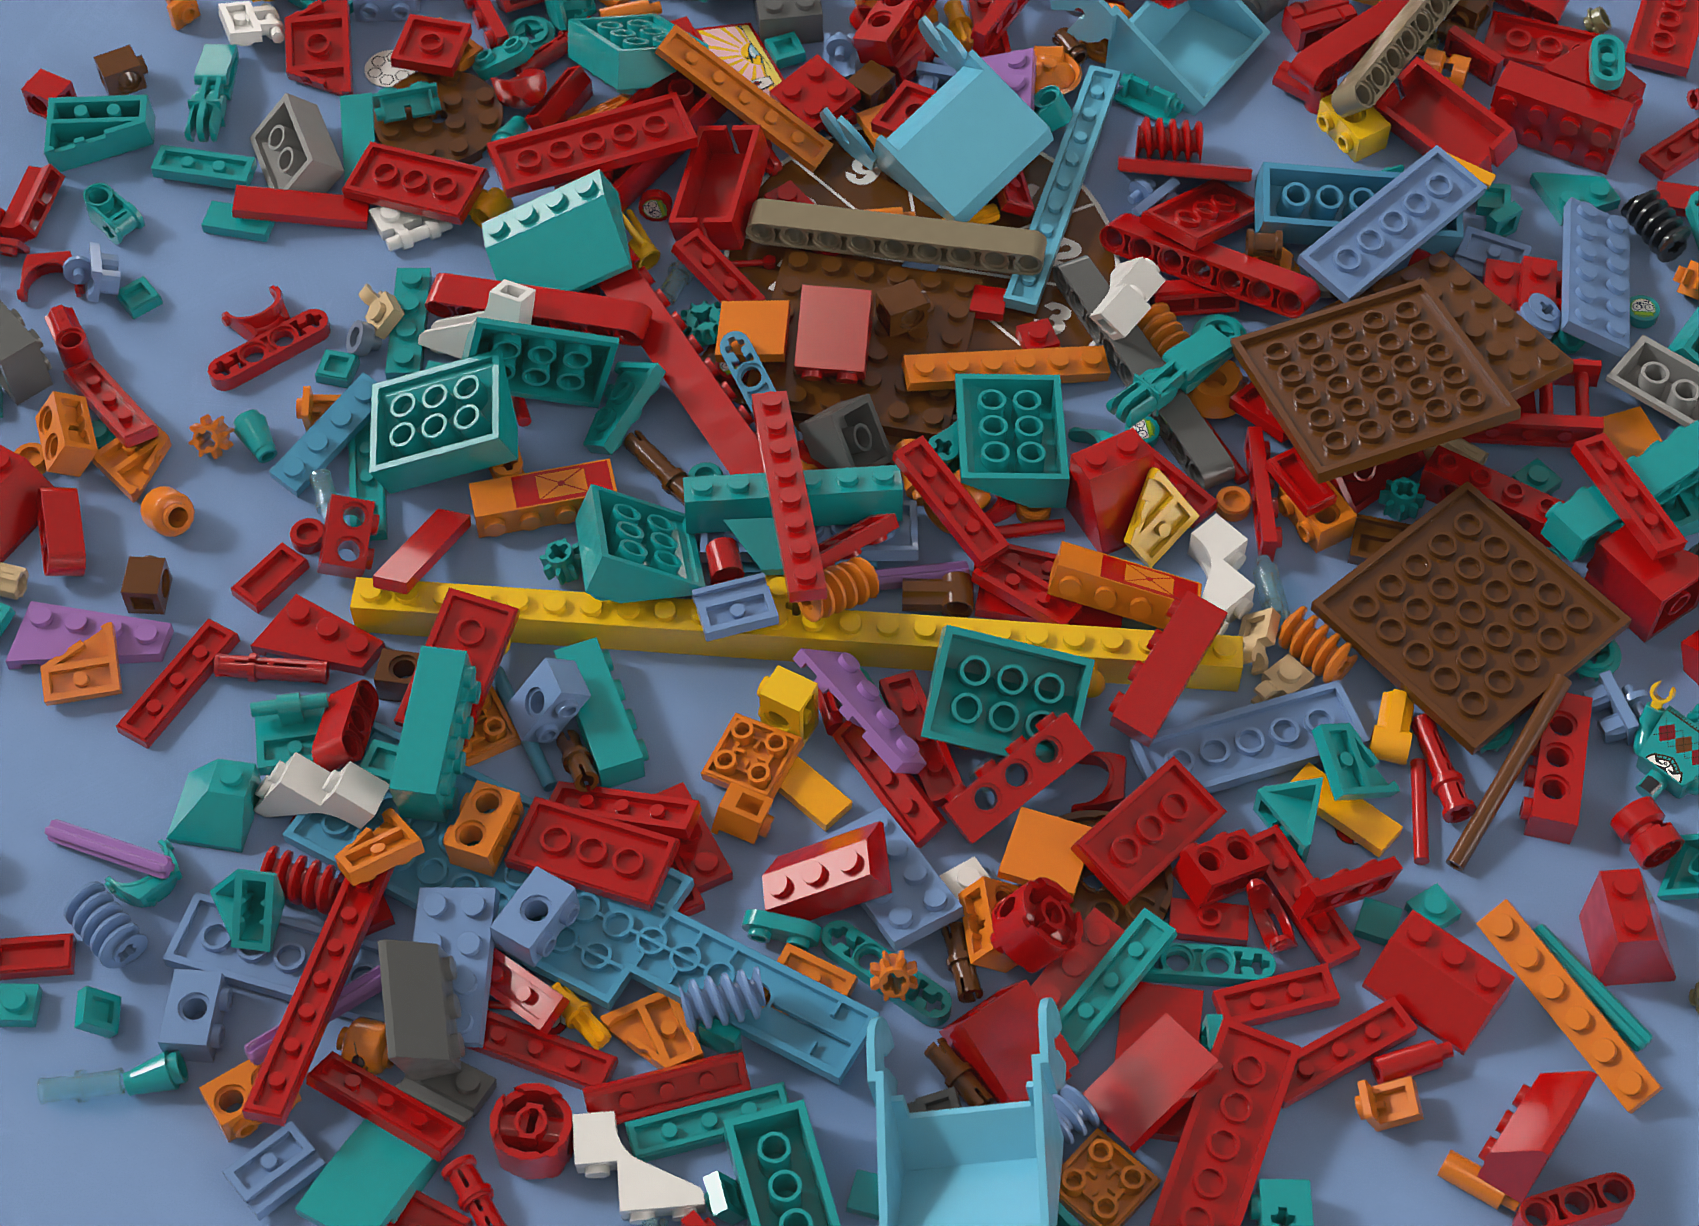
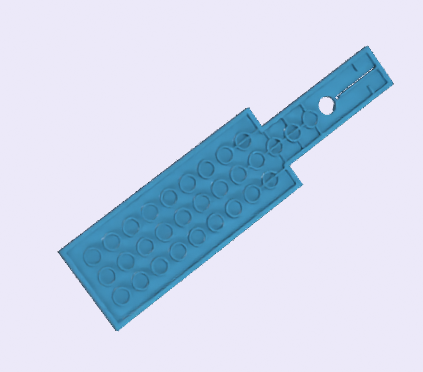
[282,720,880,1085]

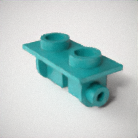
[1113,73,1185,126]
[372,81,441,124]

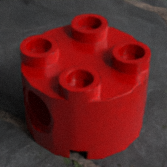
[990,877,1084,973]
[490,1083,574,1179]

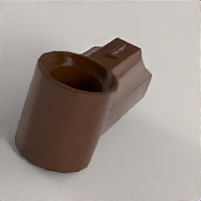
[902,571,974,618]

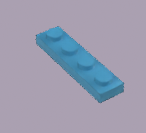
[269,372,378,497]

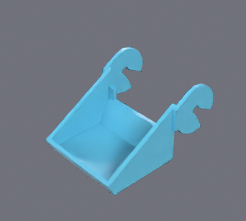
[1050,0,1270,116]
[820,15,1054,222]
[866,997,1066,1226]

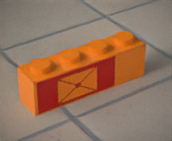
[469,458,617,538]
[1047,541,1202,629]

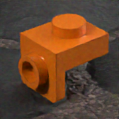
[166,0,201,31]
[296,386,341,432]
[1355,1076,1424,1132]

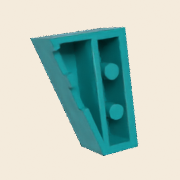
[44,95,156,172]

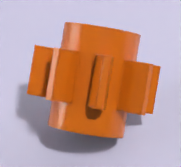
[1673,260,1699,300]
[188,414,235,459]
[870,950,918,1001]

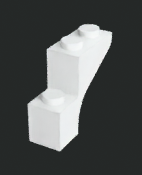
[1089,257,1166,340]
[418,279,536,359]
[1188,513,1255,635]
[253,752,390,829]
[572,1111,706,1225]

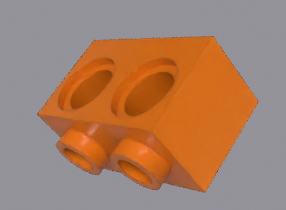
[35,391,98,477]
[1277,481,1357,553]
[443,780,525,877]
[958,876,1019,973]
[199,1059,302,1142]

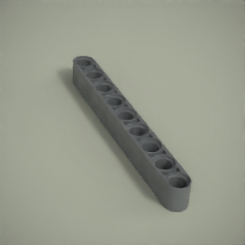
[1053,255,1235,490]

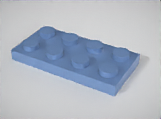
[818,806,964,952]
[413,887,500,1047]

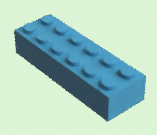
[1255,162,1464,256]

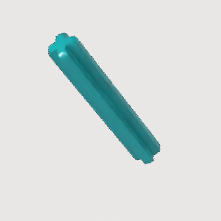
[1533,924,1653,1052]

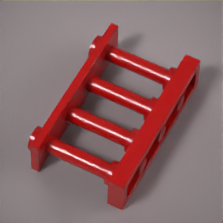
[1462,358,1604,448]

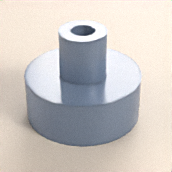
[346,320,382,357]

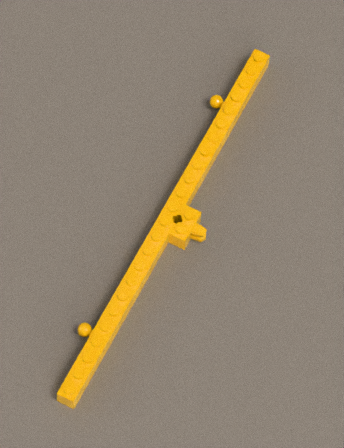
[350,575,1243,698]

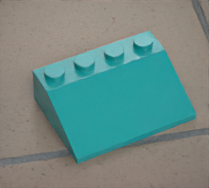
[568,13,709,94]
[481,169,633,292]
[462,317,619,408]
[369,349,518,494]
[955,373,1070,508]
[575,484,706,603]
[921,625,1095,772]

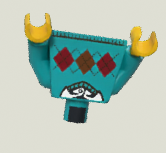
[1633,680,1699,800]

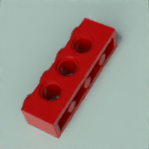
[853,0,938,67]
[1417,445,1565,548]
[1519,693,1593,845]
[941,712,1094,844]

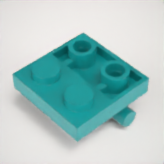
[250,692,330,776]

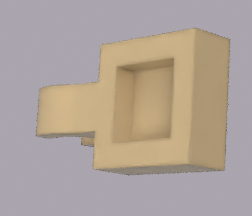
[358,283,404,340]
[1238,607,1281,676]
[1251,653,1316,704]

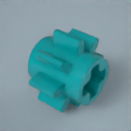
[1378,476,1425,522]
[539,538,582,585]

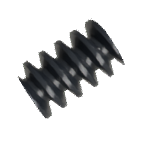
[1621,189,1691,263]

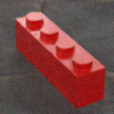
[1108,590,1228,748]

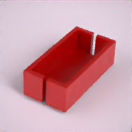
[1373,56,1518,173]
[1490,60,1634,175]
[668,125,770,250]

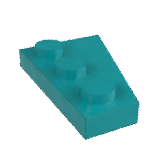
[583,361,666,455]

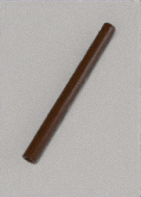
[1446,674,1572,871]

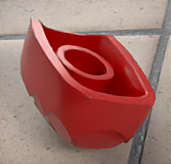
[491,68,547,110]

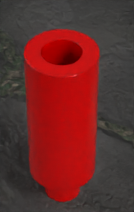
[1370,1039,1454,1085]

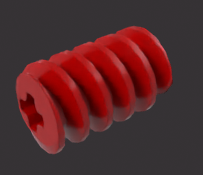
[1135,116,1204,162]
[260,845,345,915]

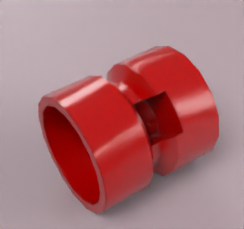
[1610,796,1685,870]

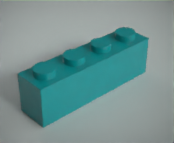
[554,637,649,788]

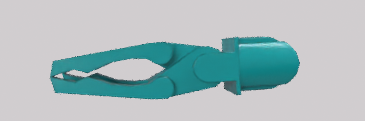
[184,44,239,142]
[1106,324,1234,429]

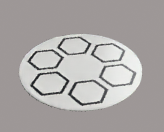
[365,50,415,87]

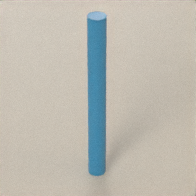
[493,666,557,792]

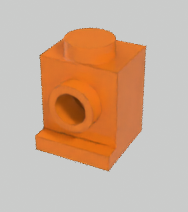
[710,782,775,845]

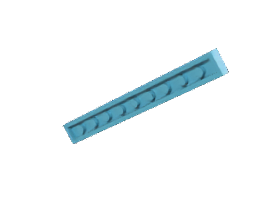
[1003,65,1121,314]

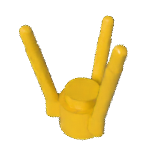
[622,209,660,270]

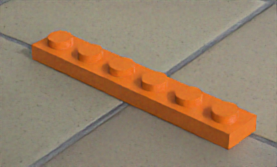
[655,24,833,173]
[901,345,1111,391]
[1476,899,1664,1114]

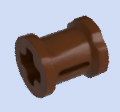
[1245,229,1283,260]

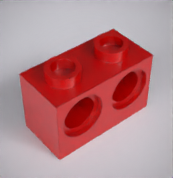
[317,494,380,579]
[1172,828,1271,909]

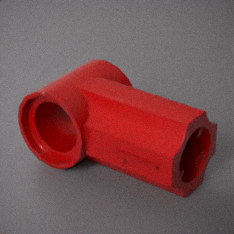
[884,29,940,87]
[1272,60,1338,115]
[44,304,94,369]
[705,537,745,586]

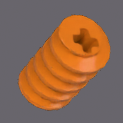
[1137,302,1190,364]
[797,557,879,622]
[1277,606,1358,684]

